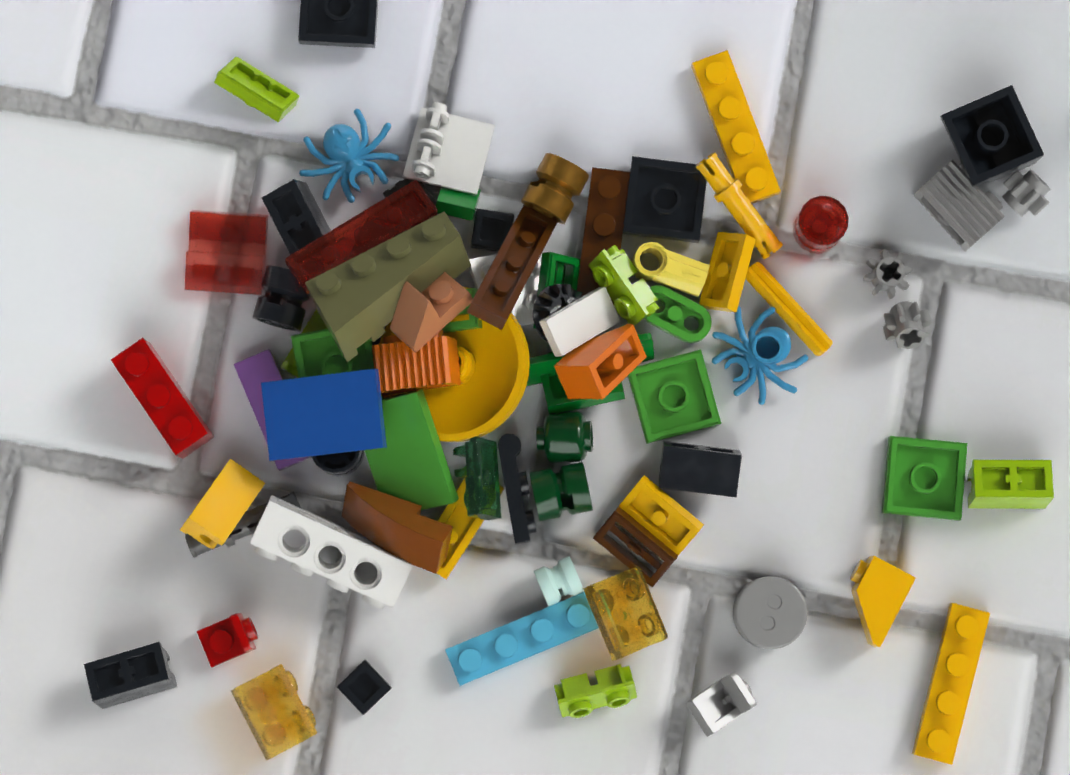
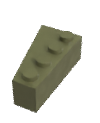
[305,211,471,362]

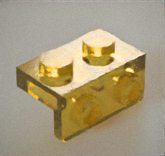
[583,566,668,661]
[231,664,317,761]

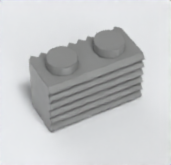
[914,160,1005,252]

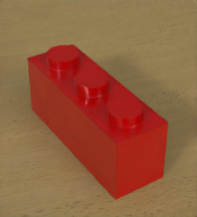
[111,338,214,459]

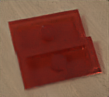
[185,210,268,295]

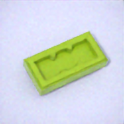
[214,57,300,123]

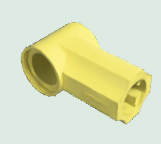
[631,242,710,298]

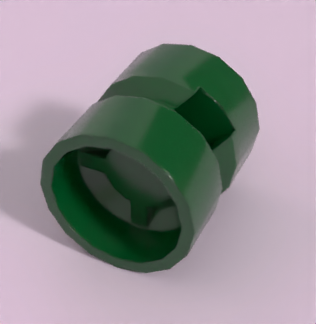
[529,462,593,522]

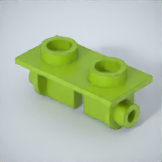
[588,245,660,327]
[554,664,637,718]

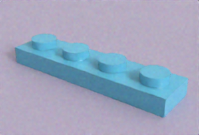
[445,590,604,686]

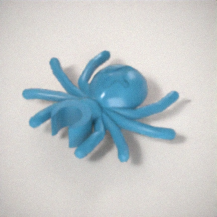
[299,109,399,203]
[712,306,809,405]

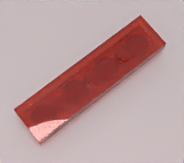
[285,180,438,294]

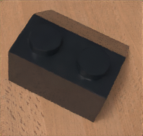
[940,85,1044,187]

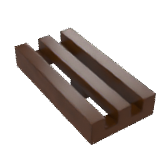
[593,506,678,587]

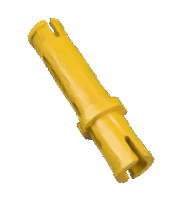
[695,152,783,259]

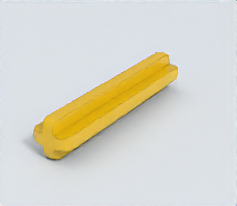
[746,262,833,356]

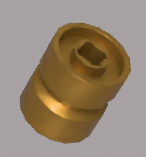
[521,153,589,224]

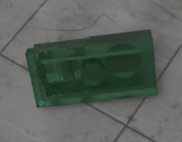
[453,436,501,520]

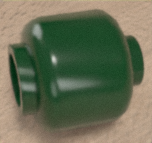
[536,412,593,463]

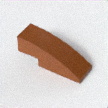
[342,481,453,574]

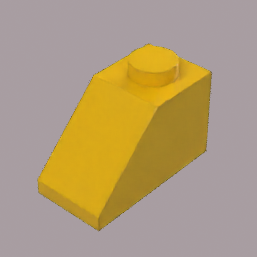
[850,556,916,647]

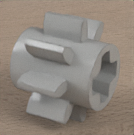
[1002,169,1051,217]
[863,249,913,299]
[883,301,932,349]

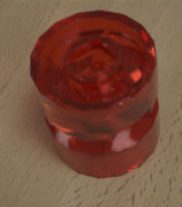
[793,196,849,254]

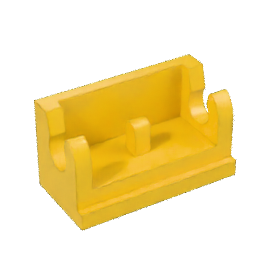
[180,458,265,549]

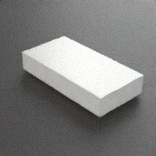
[539,287,621,357]

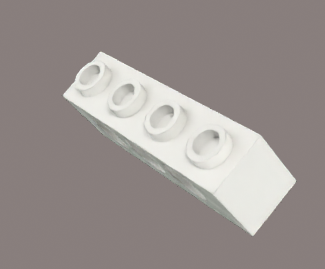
[250,495,413,609]

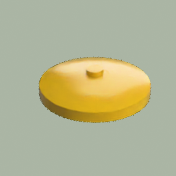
[379,286,530,442]

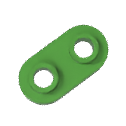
[643,285,712,343]

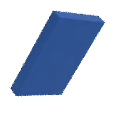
[261,369,387,461]

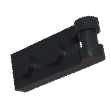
[498,433,537,545]

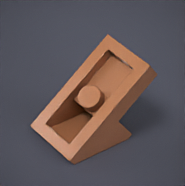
[390,272,473,353]

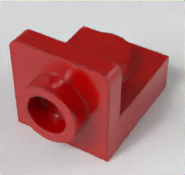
[196,613,258,667]

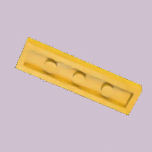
[691,50,781,204]
[912,603,990,765]

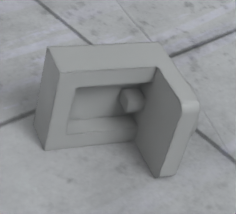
[685,672,757,737]

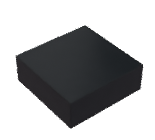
[471,208,514,252]
[337,660,392,715]

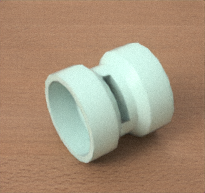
[534,556,584,607]

